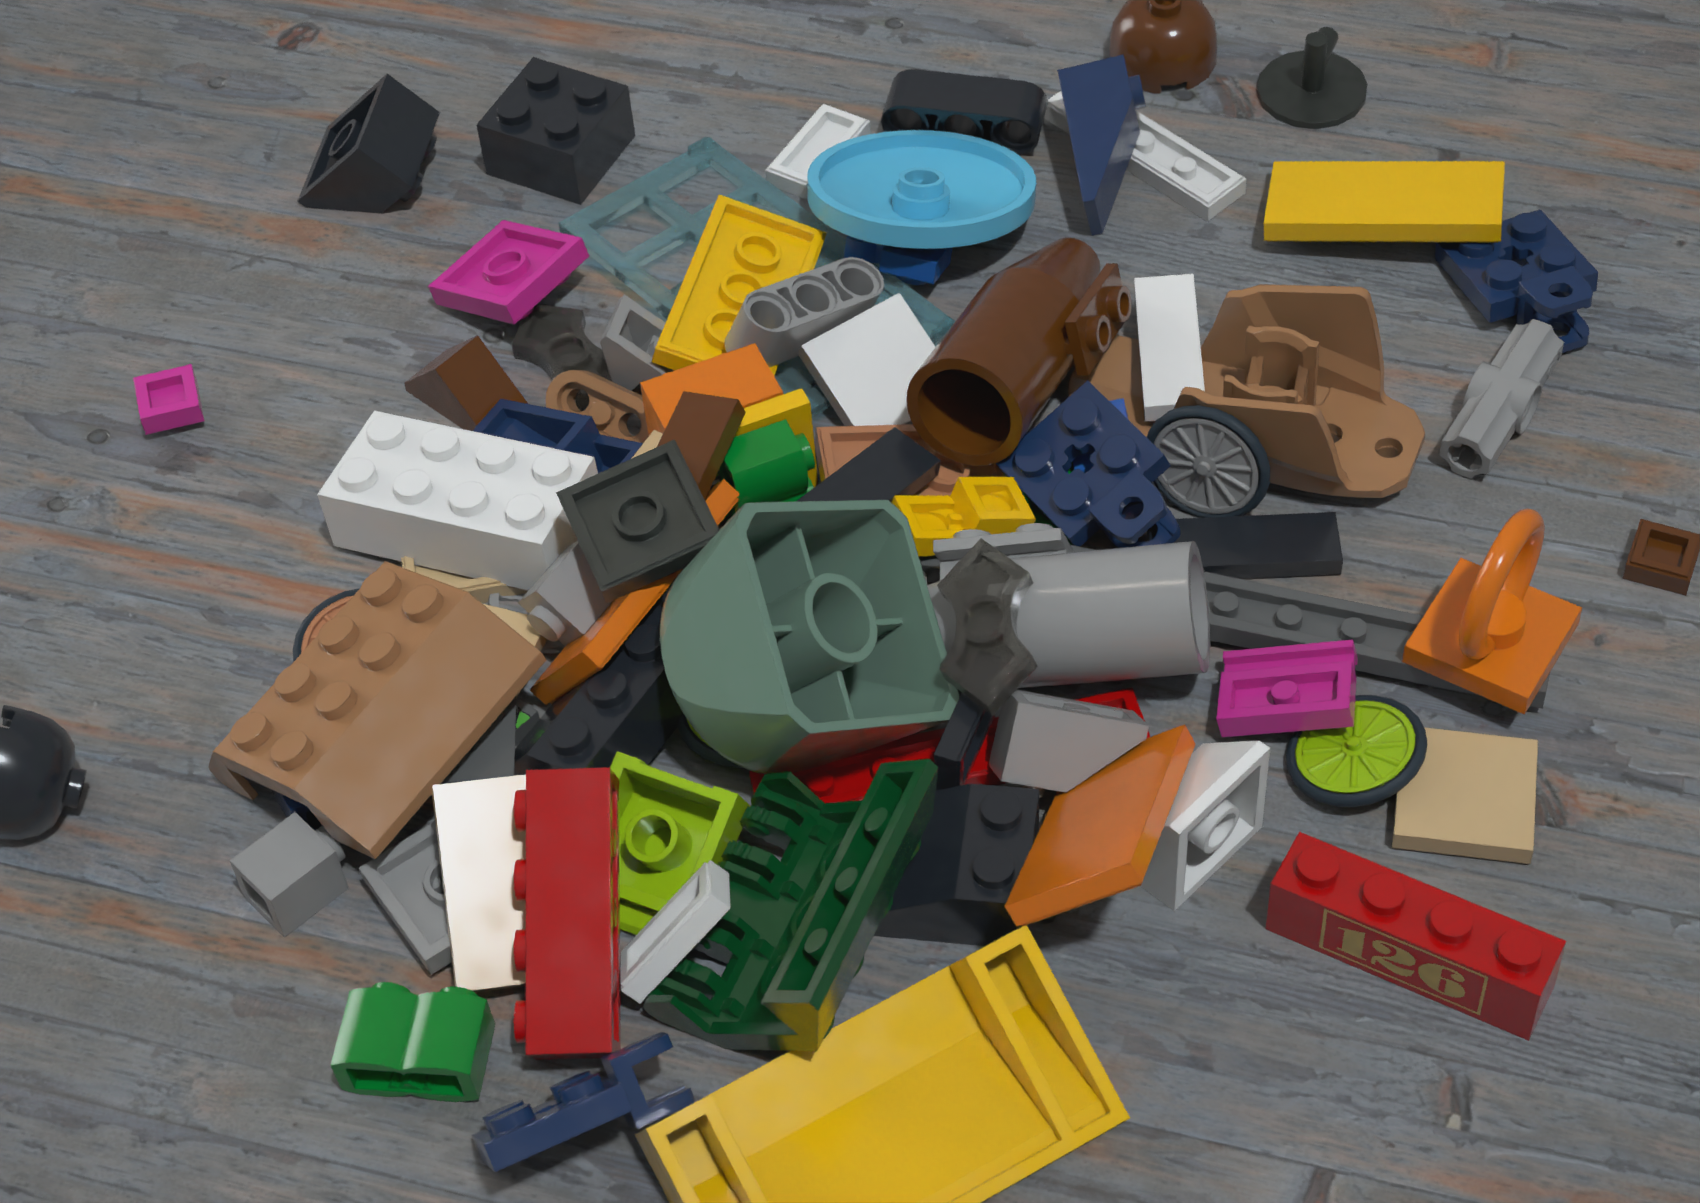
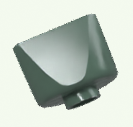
[660,500,960,774]

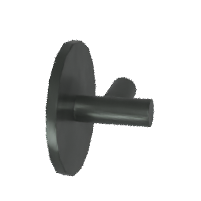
[1257,27,1367,129]

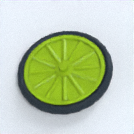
[1286,695,1428,807]

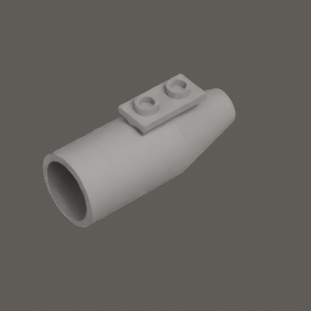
[927,523,1210,689]

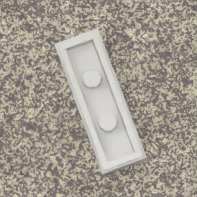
[1134,274,1205,421]

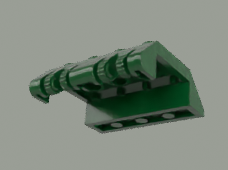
[643,759,938,1051]

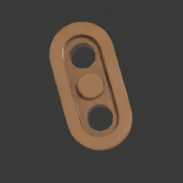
[545,370,649,443]

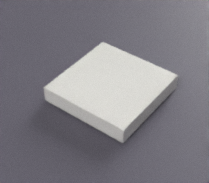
[797,293,935,426]

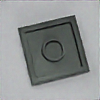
[556,439,719,603]

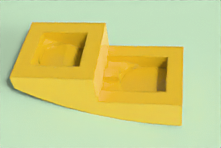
[891,477,1036,556]

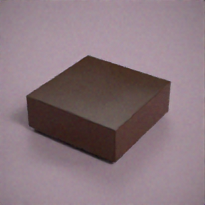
[1622,519,1700,596]

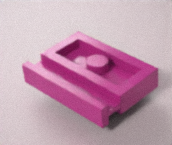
[1216,640,1358,737]

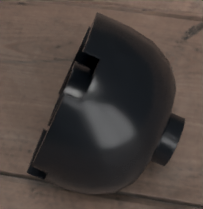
[0,705,87,840]

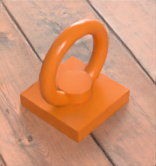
[1402,509,1582,715]

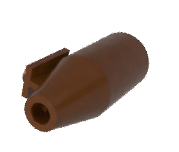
[906,238,1131,466]

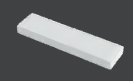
[1044,91,1247,222]

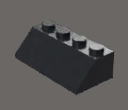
[514,573,684,776]

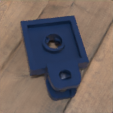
[1435,209,1598,353]
[996,380,1181,548]
[472,1032,696,1172]

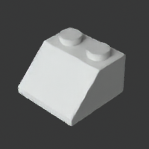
[1141,740,1270,911]

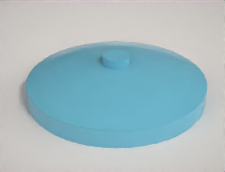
[807,130,1036,249]

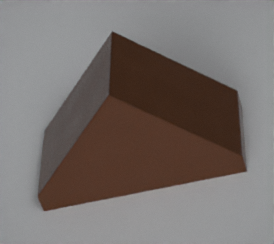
[404,335,528,431]

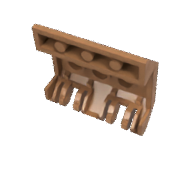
[209,561,546,859]

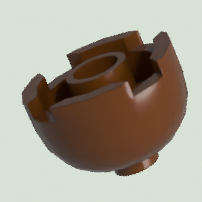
[1110,0,1217,94]

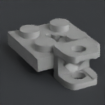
[359,821,452,975]

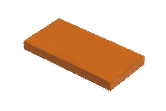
[530,479,740,705]
[1005,724,1196,927]

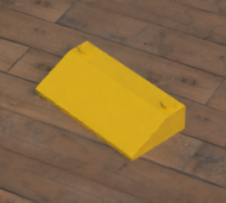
[635,925,1130,1203]

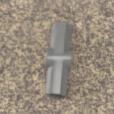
[1439,319,1564,479]

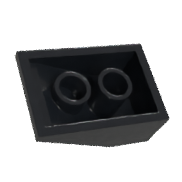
[874,784,1039,946]

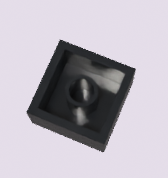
[476,57,635,205]

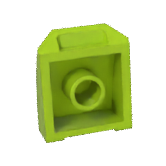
[610,751,751,935]

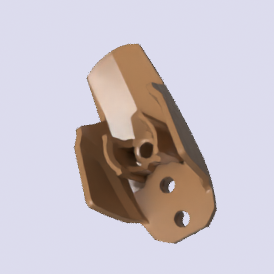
[1068,284,1425,498]

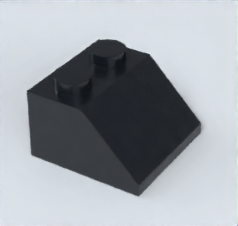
[297,74,440,214]

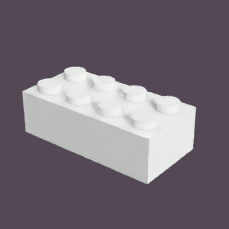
[317,411,598,591]

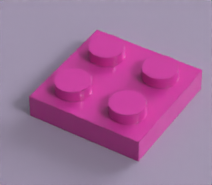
[428,220,589,325]

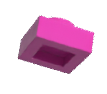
[133,364,204,435]

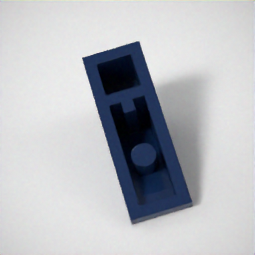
[1057,55,1146,236]

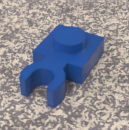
[844,236,953,285]

